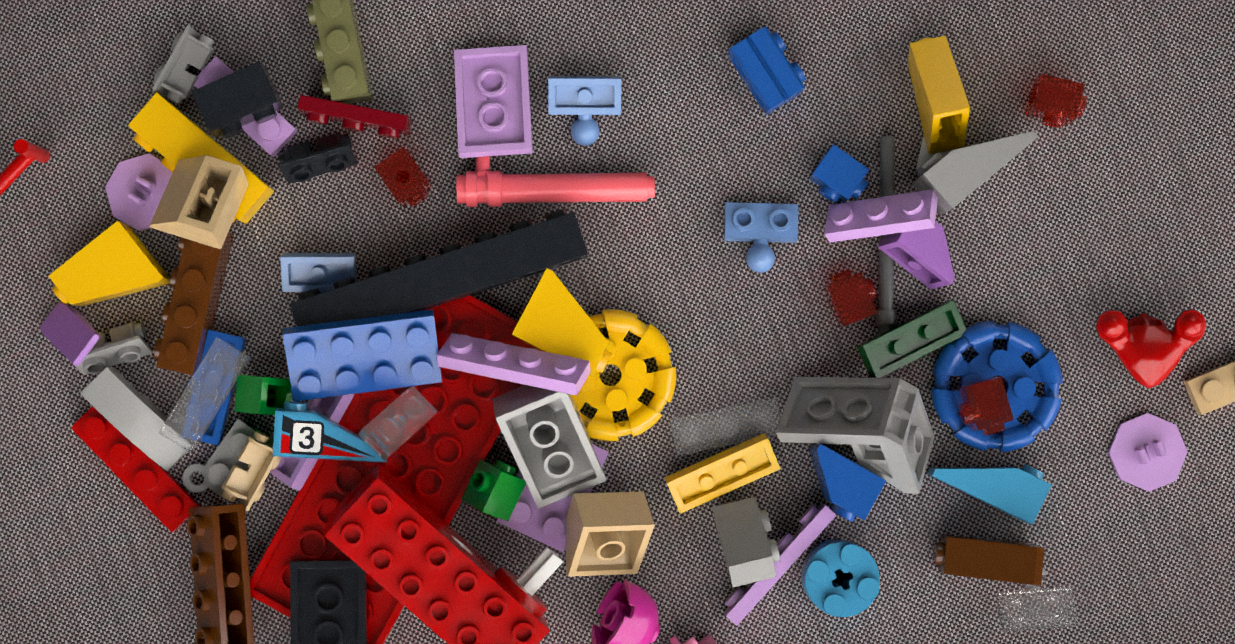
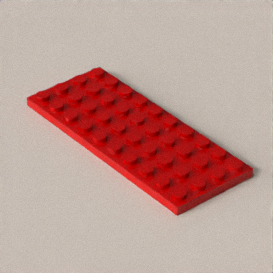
[250,296,541,644]

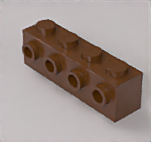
[154,232,234,376]
[187,503,254,644]

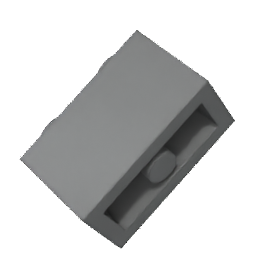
[712,497,780,587]

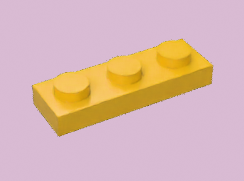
[664,433,781,514]

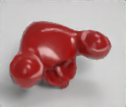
[1095,309,1207,389]

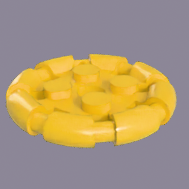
[572,309,677,441]

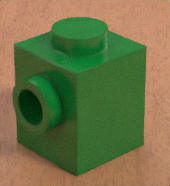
[234,375,292,415]
[461,459,526,521]

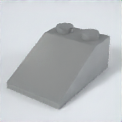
[912,131,1039,216]
[492,385,607,509]

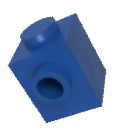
[809,144,870,203]

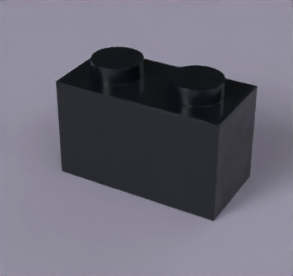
[191,61,284,139]

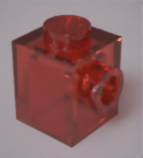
[1025,74,1087,128]
[374,147,433,207]
[823,269,877,328]
[958,377,1014,435]

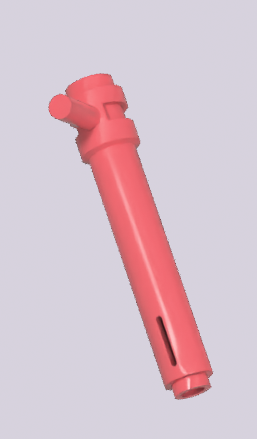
[456,156,655,207]

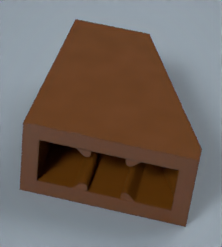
[933,534,1044,586]

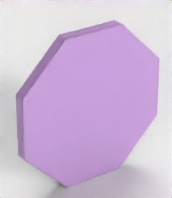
[105,153,172,231]
[1108,413,1188,492]

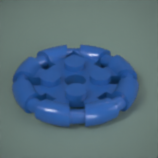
[931,320,1063,453]

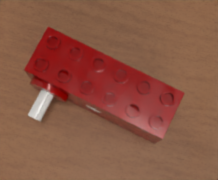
[324,462,563,644]

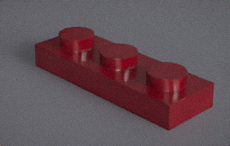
[297,95,412,139]

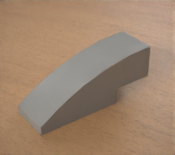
[80,367,194,471]

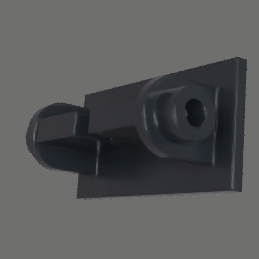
[278,132,358,184]

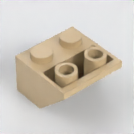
[150,155,249,249]

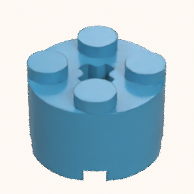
[801,539,880,617]

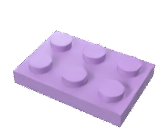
[454,45,533,158]
[496,444,609,552]

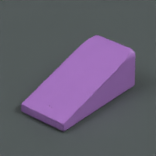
[40,301,99,366]

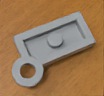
[182,418,269,500]

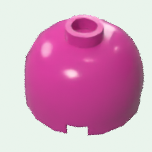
[591,580,660,644]

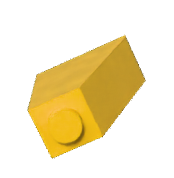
[908,35,970,155]
[49,221,171,307]
[512,268,612,377]

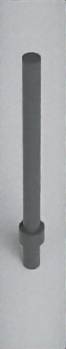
[875,136,897,335]

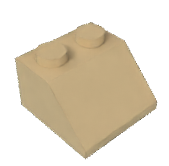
[566,492,655,577]

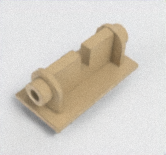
[221,430,281,511]

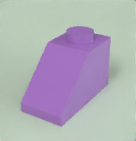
[878,221,955,290]

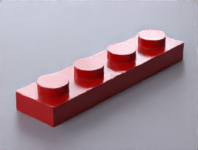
[70,406,201,533]

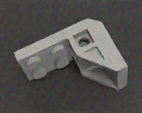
[776,377,935,494]

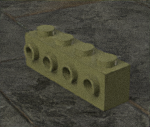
[307,0,373,104]

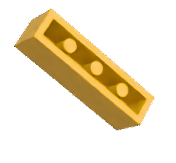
[128,92,274,224]

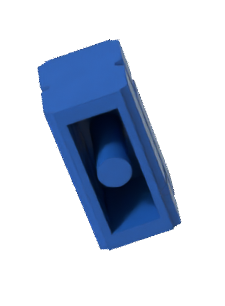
[727,26,806,115]

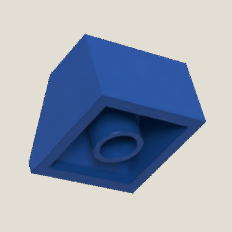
[809,443,886,522]

